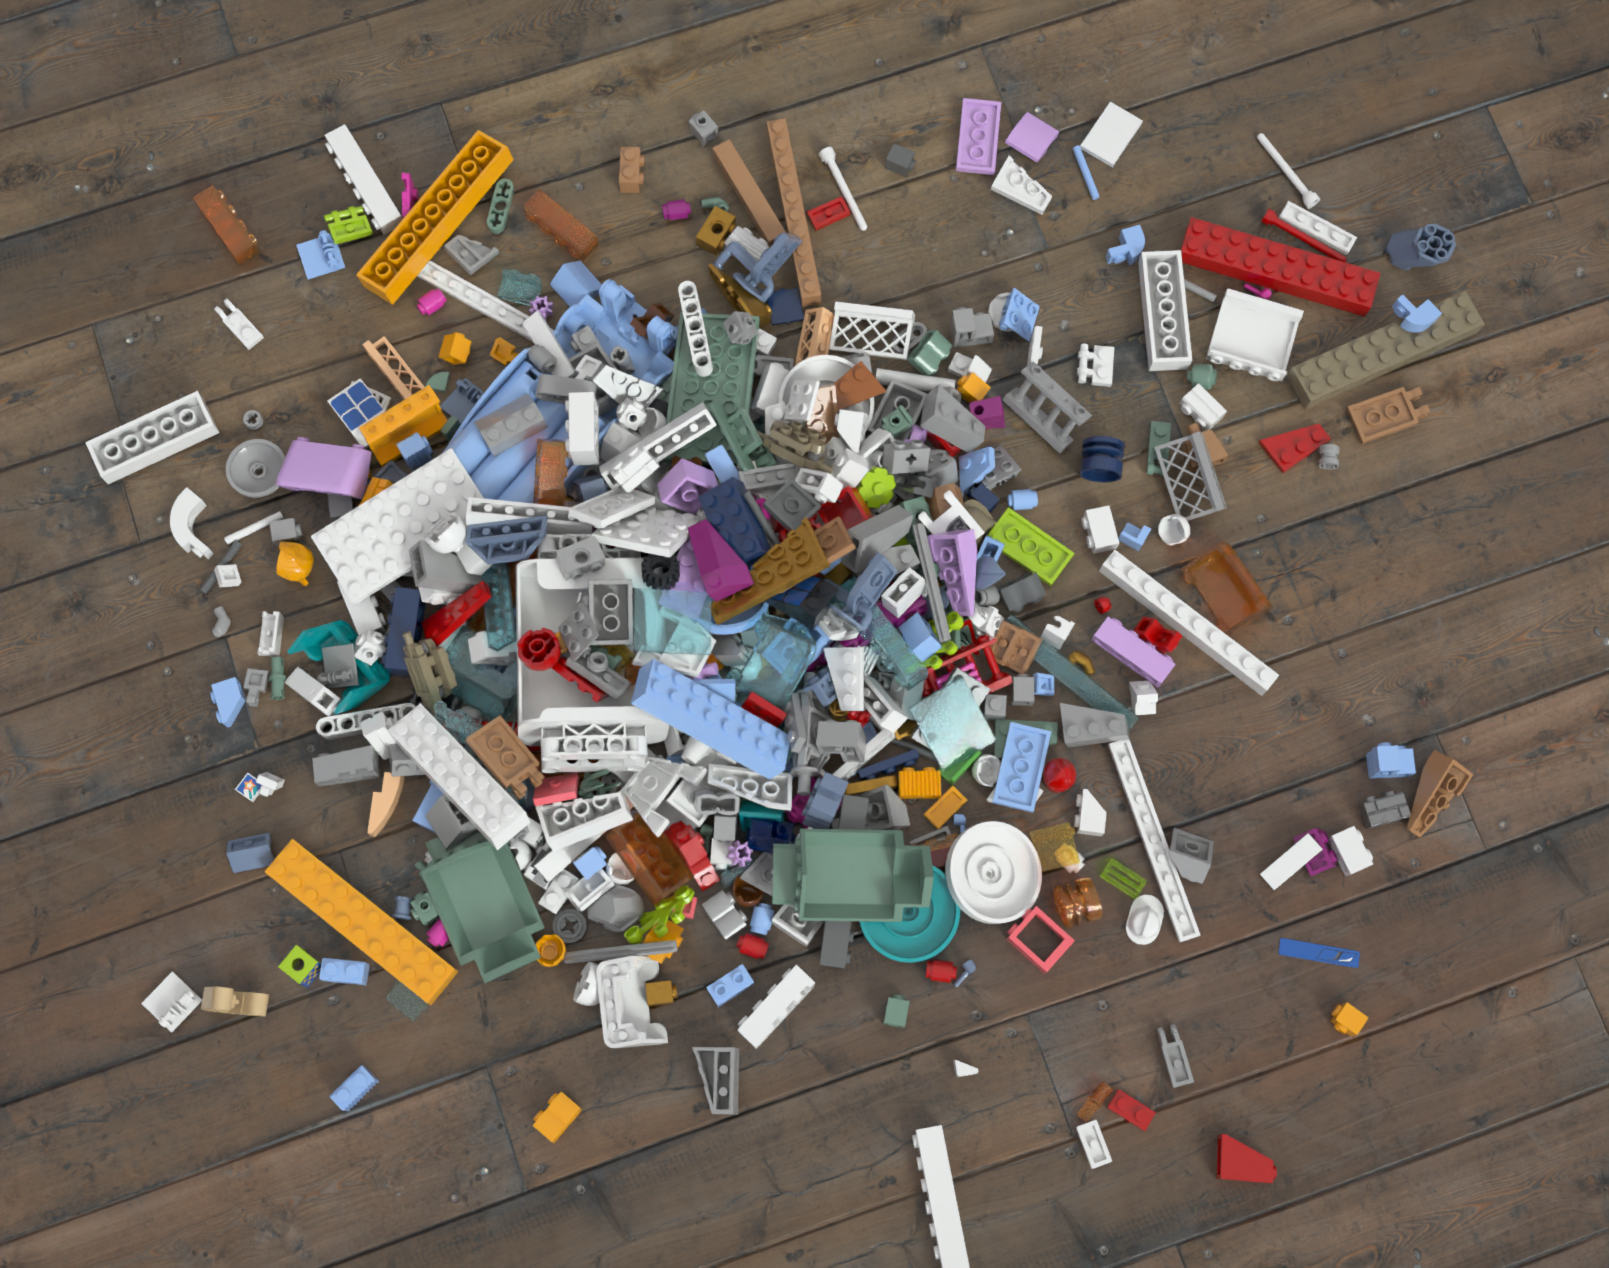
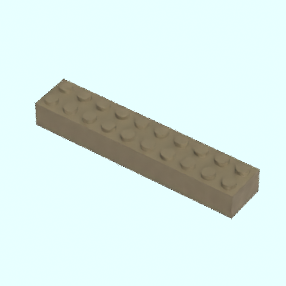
[1287,291,1485,409]

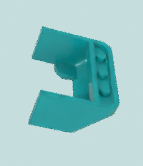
[287,620,390,714]

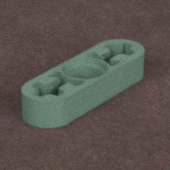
[487,179,514,234]

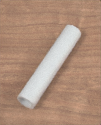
[876,368,956,392]

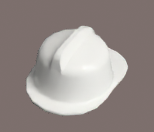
[1126,895,1164,945]

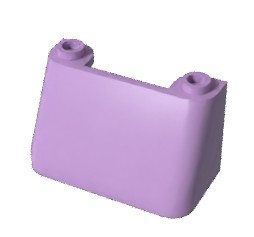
[276,437,372,499]

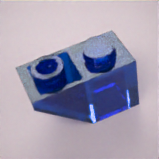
[747,818,794,851]

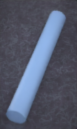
[1073,145,1100,200]

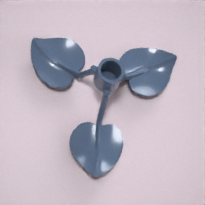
[923,556,1006,620]

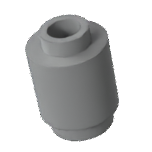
[527,344,557,373]
[974,585,1000,607]

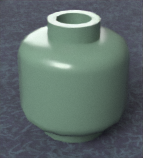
[1187,364,1217,390]

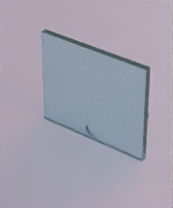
[633,588,712,655]
[909,677,996,772]

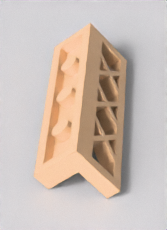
[795,307,835,366]
[362,336,425,400]

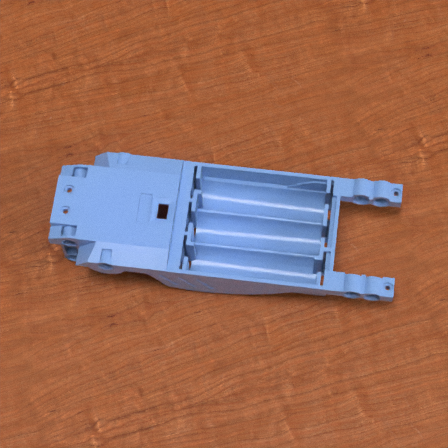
[441,279,678,585]

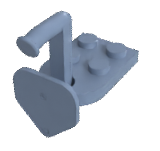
[713,232,803,302]
[825,552,898,632]

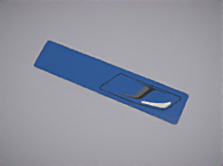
[1279,938,1360,968]

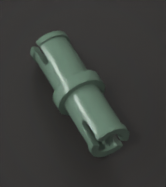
[269,657,286,700]

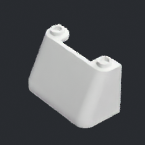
[596,956,668,1048]

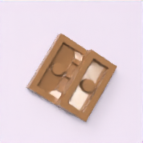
[990,620,1043,674]

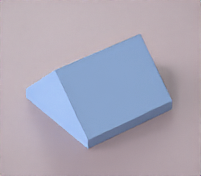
[550,261,602,307]

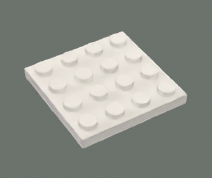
[592,506,702,557]

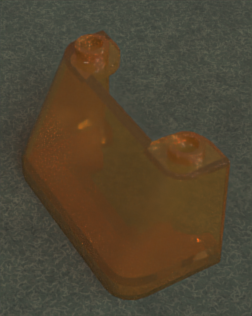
[1181,541,1273,636]

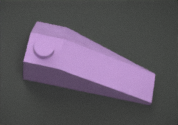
[927,529,977,616]

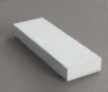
[1260,833,1322,890]

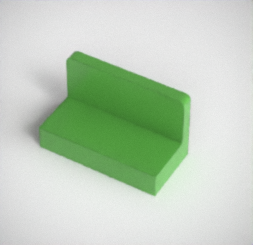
[937,741,982,786]

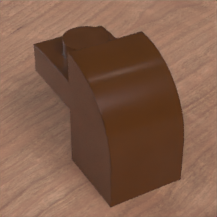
[630,303,674,341]

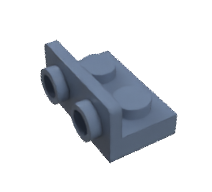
[803,666,837,707]

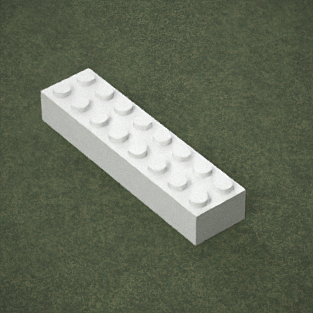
[388,703,530,850]

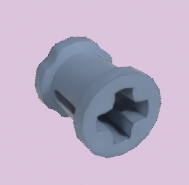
[392,896,414,920]

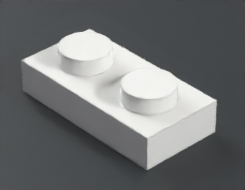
[538,869,580,915]
[1075,1120,1112,1169]

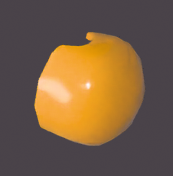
[535,934,566,967]

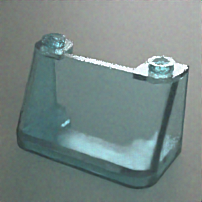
[726,613,817,710]

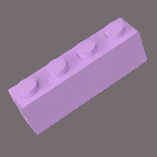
[1091,617,1175,688]

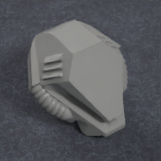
[587,884,644,933]

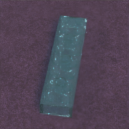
[481,562,516,652]

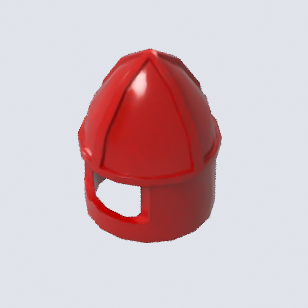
[1042,758,1077,793]

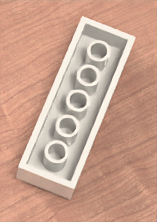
[1138,250,1192,371]
[85,391,220,484]

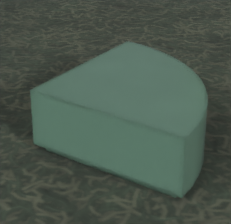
[425,372,450,393]

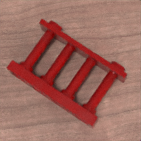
[917,634,1013,696]

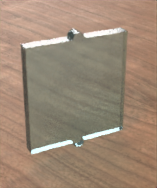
[385,981,428,1022]

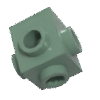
[410,891,440,927]

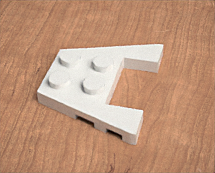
[632,606,716,678]
[622,756,708,838]

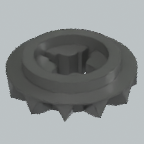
[553,909,587,943]

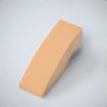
[367,772,405,837]

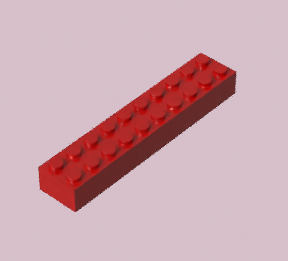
[1180,217,1380,317]

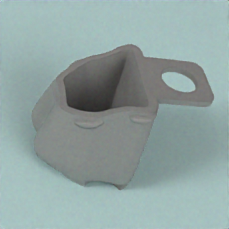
[916,449,964,499]

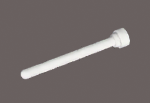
[1257,133,1320,209]
[819,147,867,231]

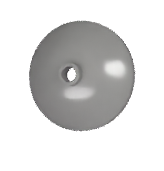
[226,439,285,498]

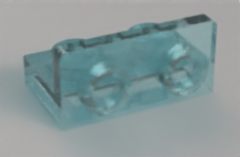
[498,269,543,306]

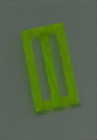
[1100,858,1147,899]

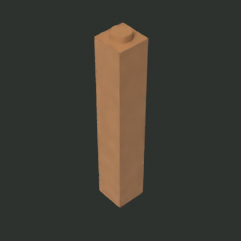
[713,139,786,247]

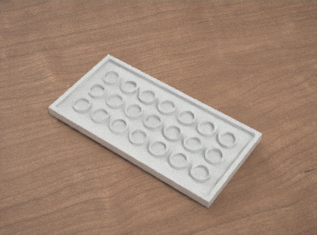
[311,448,484,605]

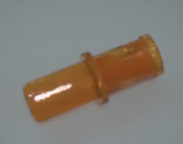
[1077,1082,1113,1122]

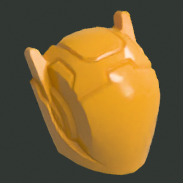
[276,541,314,586]

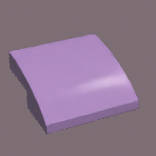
[1005,112,1059,162]

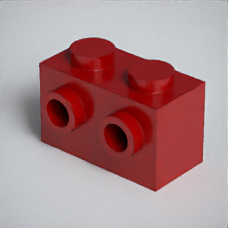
[664,820,708,867]

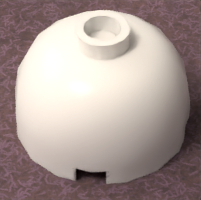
[424,513,467,554]
[573,962,599,1006]

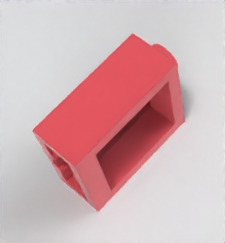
[1006,906,1075,974]

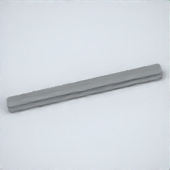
[912,523,951,643]
[563,940,678,964]

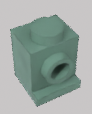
[880,405,913,439]

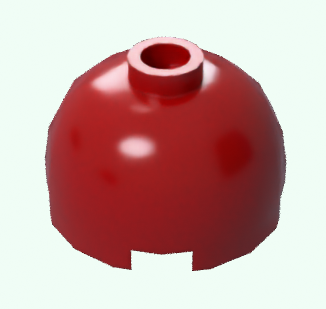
[517,628,561,671]

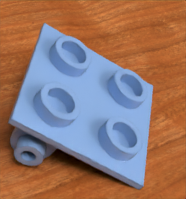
[297,230,346,280]
[999,288,1040,341]

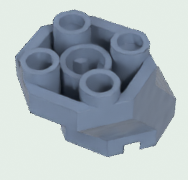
[1385,224,1456,271]

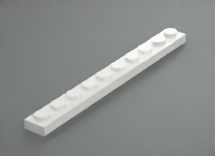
[1108,739,1201,943]

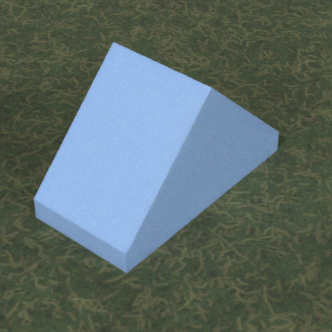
[977,535,1005,562]

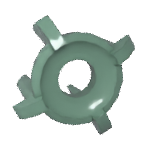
[577,770,621,800]

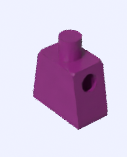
[969,396,1006,429]

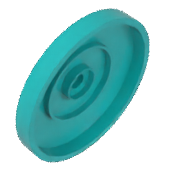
[859,865,960,963]

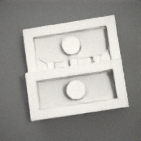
[818,603,859,641]

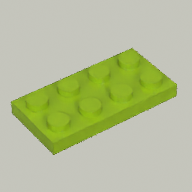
[987,507,1075,587]

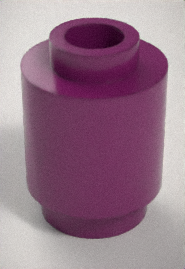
[662,199,691,221]

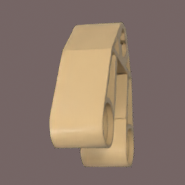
[201,987,269,1017]

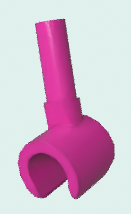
[1244,283,1272,300]

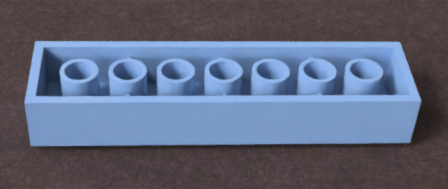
[631,658,790,780]

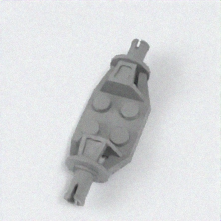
[791,672,832,796]

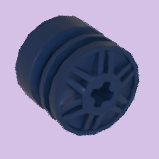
[1080,436,1125,483]

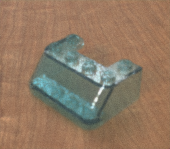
[446,626,517,720]

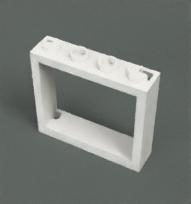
[808,704,895,781]

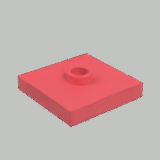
[533,772,579,806]

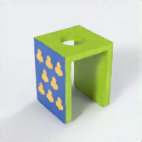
[278,945,321,988]

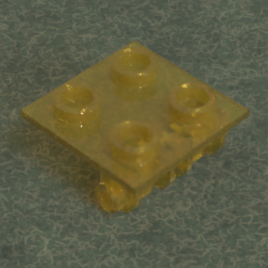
[1029,822,1080,872]

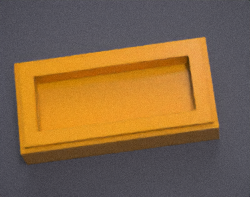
[923,786,967,830]

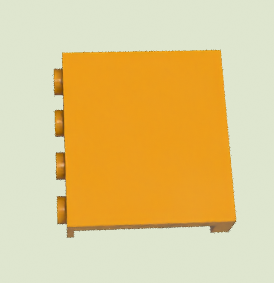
[359,385,448,468]

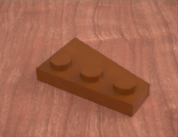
[834,361,887,411]

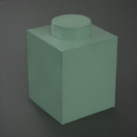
[883,994,910,1028]

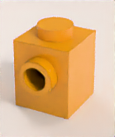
[438,332,472,365]
[956,372,991,403]
[1331,1002,1368,1037]

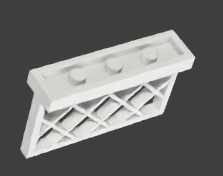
[829,302,915,360]

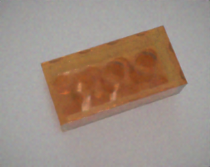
[605,812,694,906]

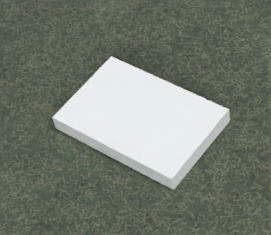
[1080,102,1143,168]

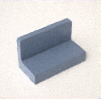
[226,833,274,873]

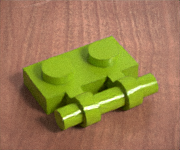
[324,206,372,245]

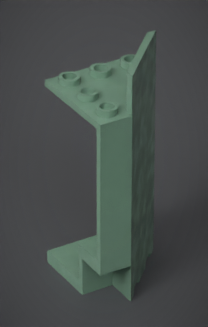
[772,829,934,922]
[420,831,545,983]

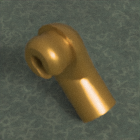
[1068,651,1096,676]

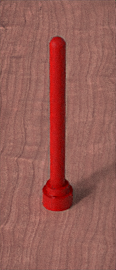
[1261,208,1347,262]

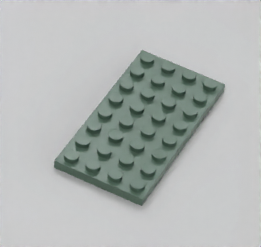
[662,312,760,466]

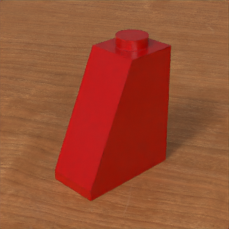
[1216,1134,1277,1183]

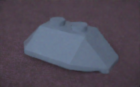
[465,515,548,564]

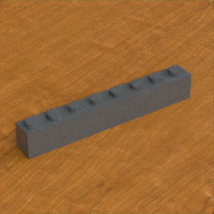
[819,795,872,968]

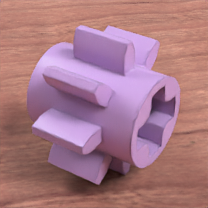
[529,296,554,321]
[726,840,753,867]

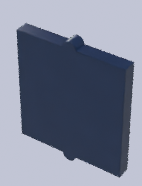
[767,288,804,326]

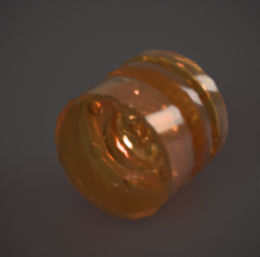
[1053,876,1103,929]

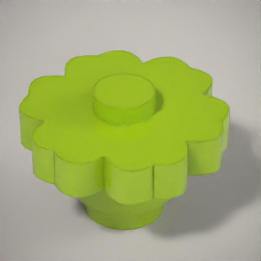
[856,466,896,509]

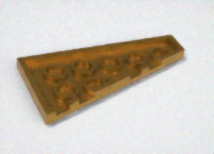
[708,517,830,625]

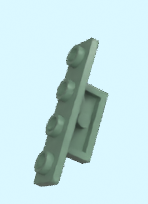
[709,402,763,471]

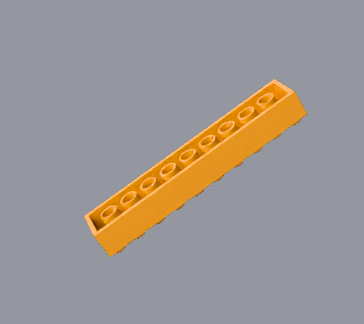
[356,130,514,305]
[265,839,459,1005]

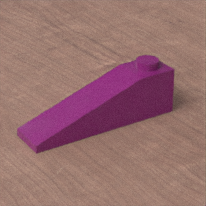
[688,519,754,602]

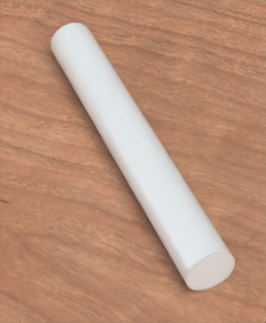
[224,511,284,545]

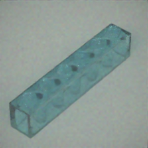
[835,577,928,691]

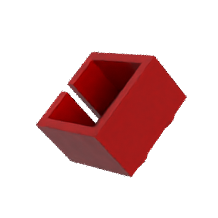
[818,486,874,531]

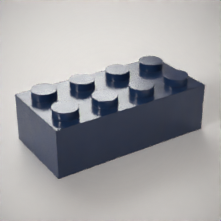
[698,477,771,568]
[382,587,426,678]

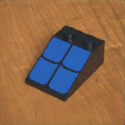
[765,576,838,630]

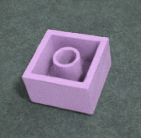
[657,459,718,515]

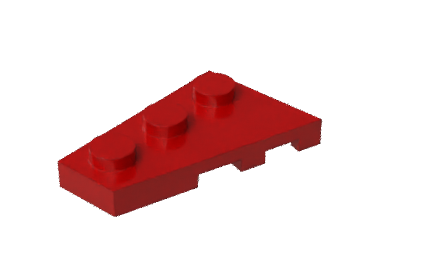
[1258,424,1331,474]
[552,656,609,703]

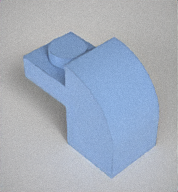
[1106,225,1145,265]
[1392,295,1442,333]

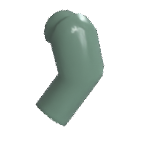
[701,197,729,212]

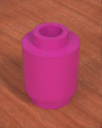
[416,288,447,316]
[426,918,449,948]

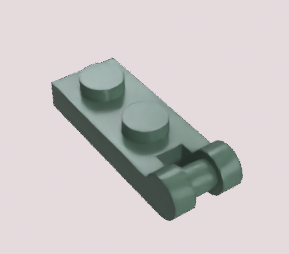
[1146,421,1171,476]

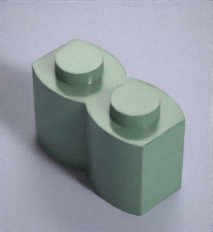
[907,329,952,376]

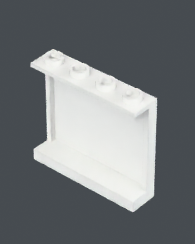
[1206,289,1304,381]

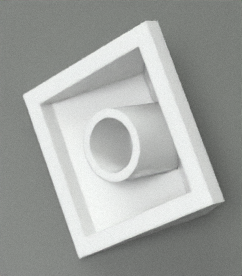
[772,905,824,948]

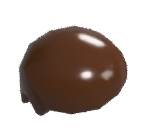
[731,874,763,907]

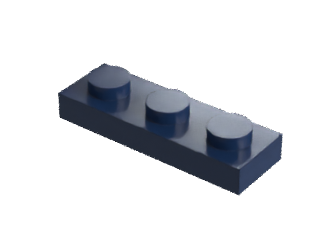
[857,749,919,782]

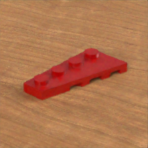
[422,580,492,647]

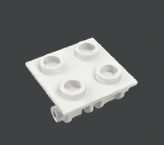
[141,971,202,1032]

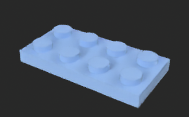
[992,722,1051,813]

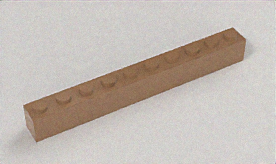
[767,118,821,308]

